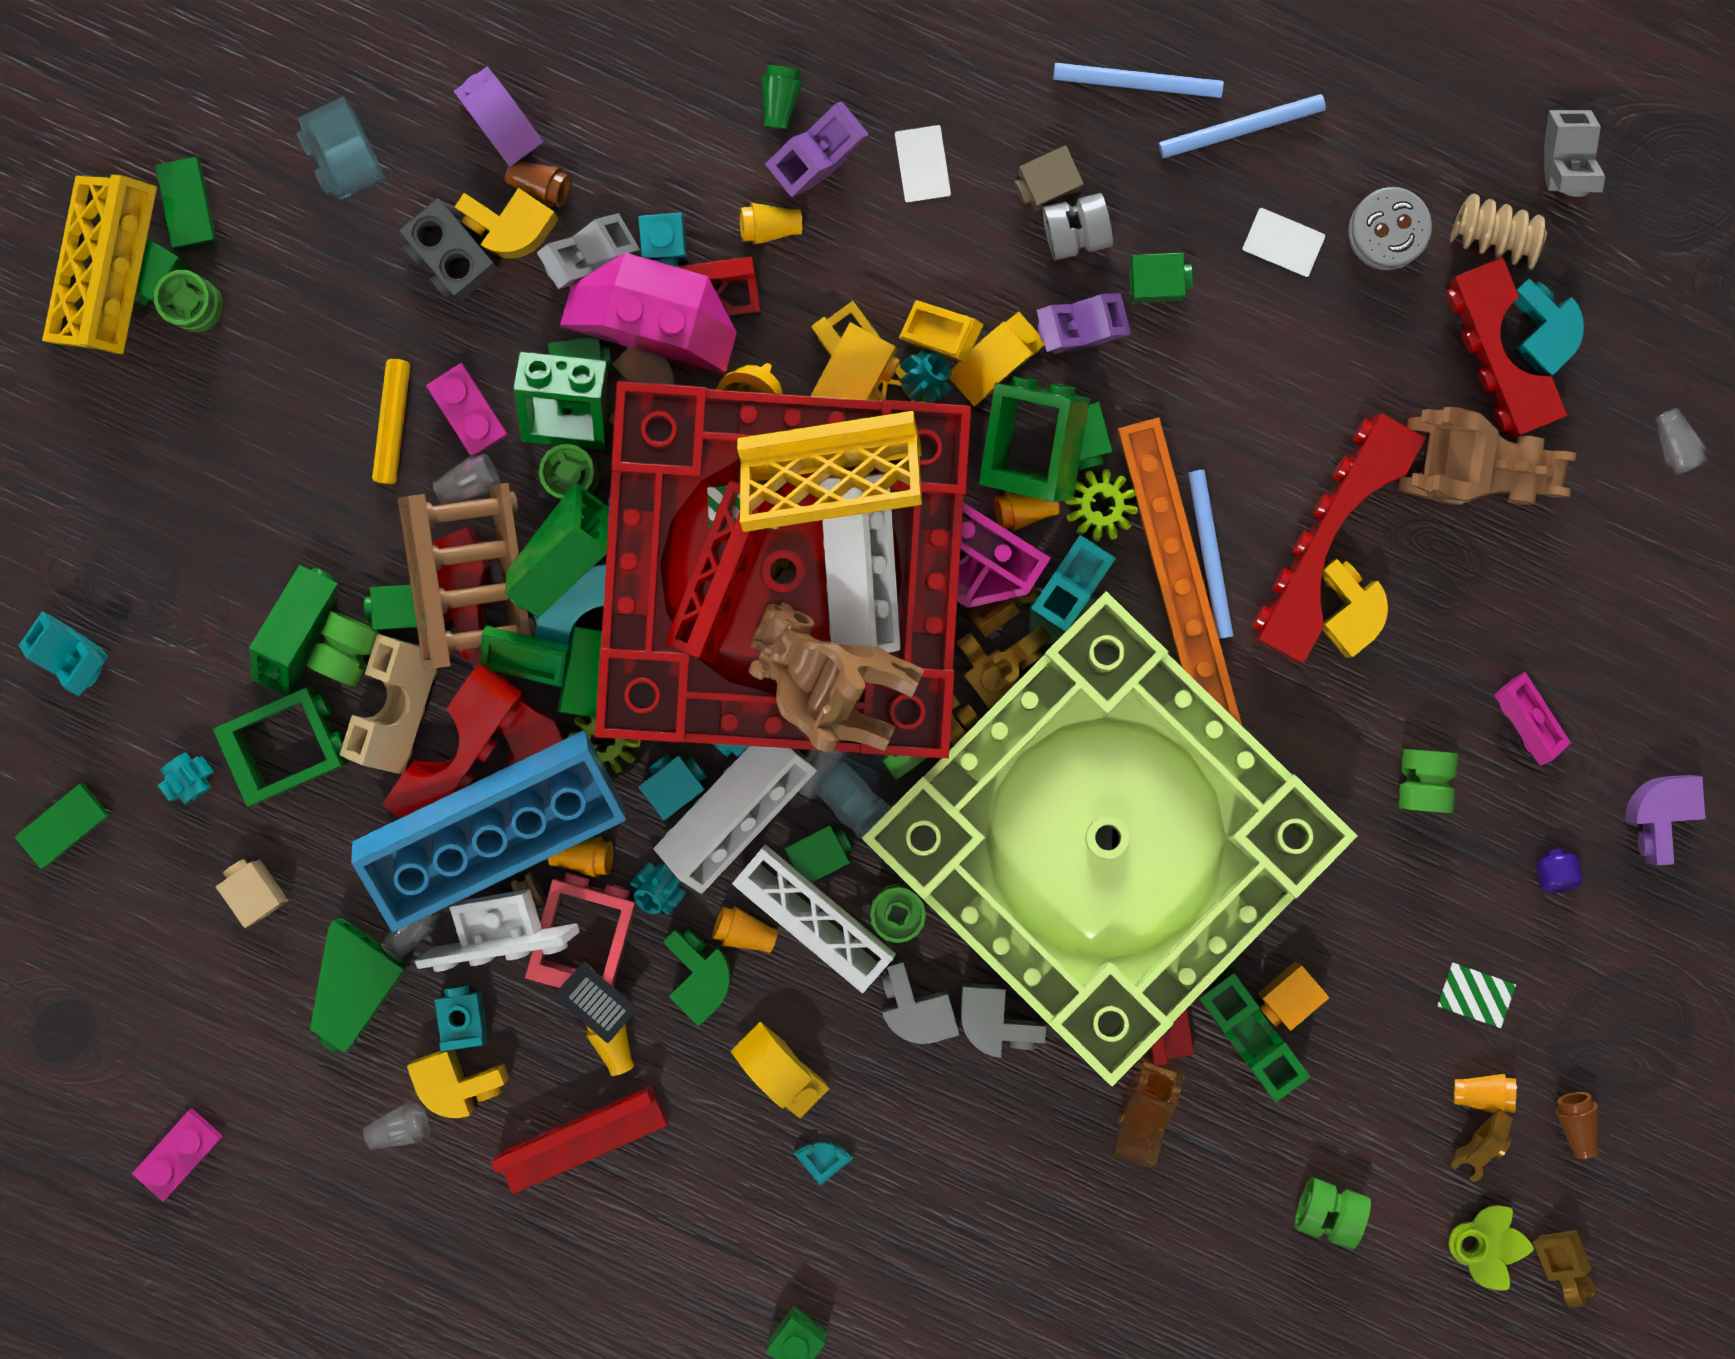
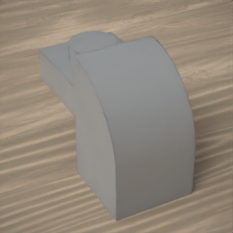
[1544,110,1605,197]
[537,213,640,289]
[881,958,959,1044]
[960,982,1046,1058]

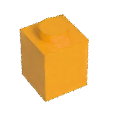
[1257,961,1329,1031]

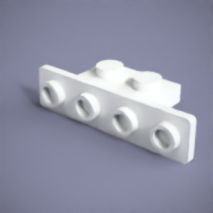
[415,889,580,972]

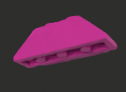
[560,252,737,374]
[957,502,1051,608]

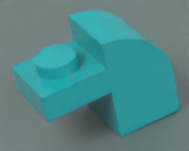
[1513,278,1584,376]
[1031,534,1116,632]
[18,611,108,696]

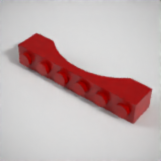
[1252,413,1426,663]
[432,527,567,766]

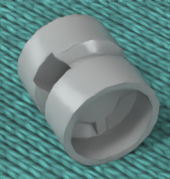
[1042,193,1113,261]

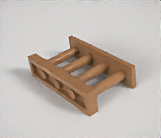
[398,483,536,669]

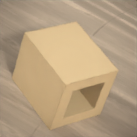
[215,859,289,928]

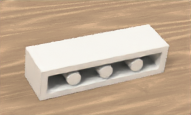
[820,474,900,653]
[653,746,818,894]

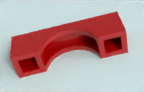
[1445,257,1567,439]
[381,663,523,818]

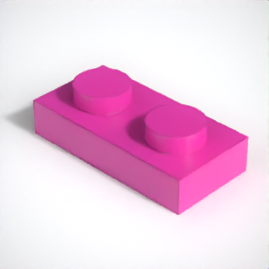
[426,363,509,458]
[1494,672,1571,766]
[132,1108,224,1202]

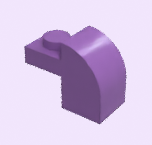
[454,66,544,167]
[765,102,869,197]
[1036,293,1131,355]
[1625,775,1706,866]

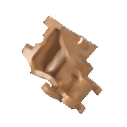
[1398,407,1577,505]
[749,602,924,753]

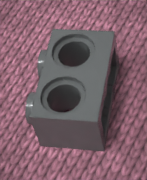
[399,198,499,302]

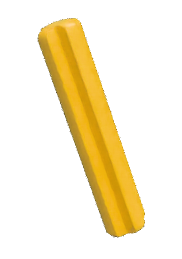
[372,359,410,484]

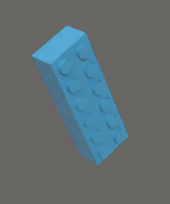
[351,730,626,933]

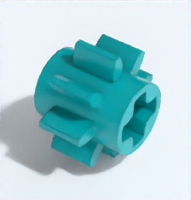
[900,349,952,403]
[157,752,214,805]
[630,862,686,915]

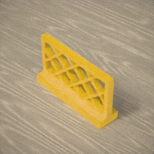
[42,174,157,354]
[737,411,922,532]

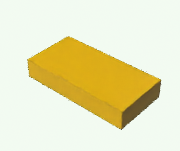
[899,300,984,363]

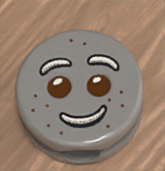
[1348,187,1432,270]

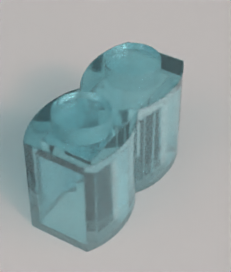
[296,96,386,200]

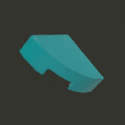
[793,1141,853,1186]

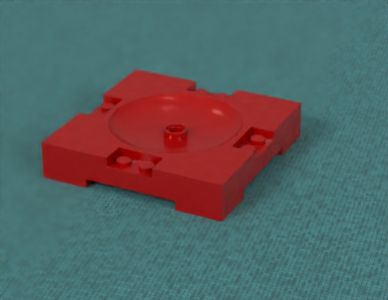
[595,381,971,759]

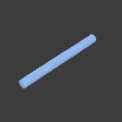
[1053,63,1224,98]
[1158,94,1326,159]
[1188,470,1234,639]

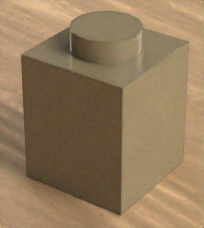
[1014,145,1084,212]

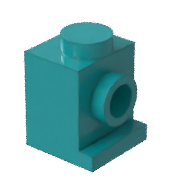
[435,984,489,1051]

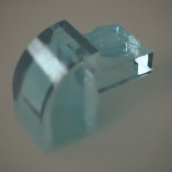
[815,762,892,840]

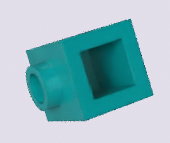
[638,212,688,267]
[638,754,707,820]

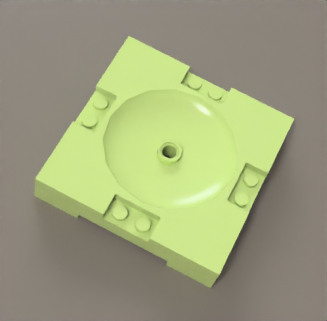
[862,591,1358,1086]

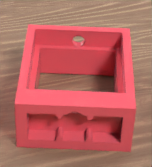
[525,872,637,988]

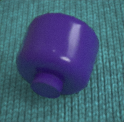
[1536,849,1583,893]

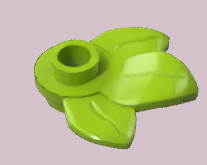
[1448,1205,1534,1291]

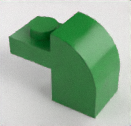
[663,927,732,1027]

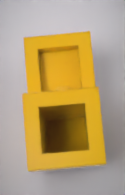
[455,188,559,258]
[949,312,1045,407]
[1322,559,1388,658]
[730,1022,830,1118]
[407,1049,510,1118]

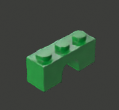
[1197,968,1310,1102]

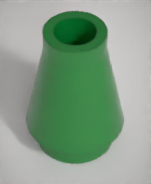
[761,65,803,129]

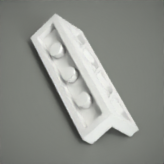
[732,844,896,993]

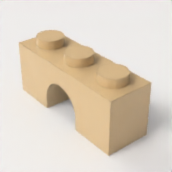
[339,634,438,774]

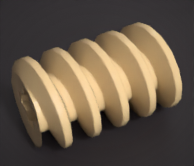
[1450,193,1547,271]

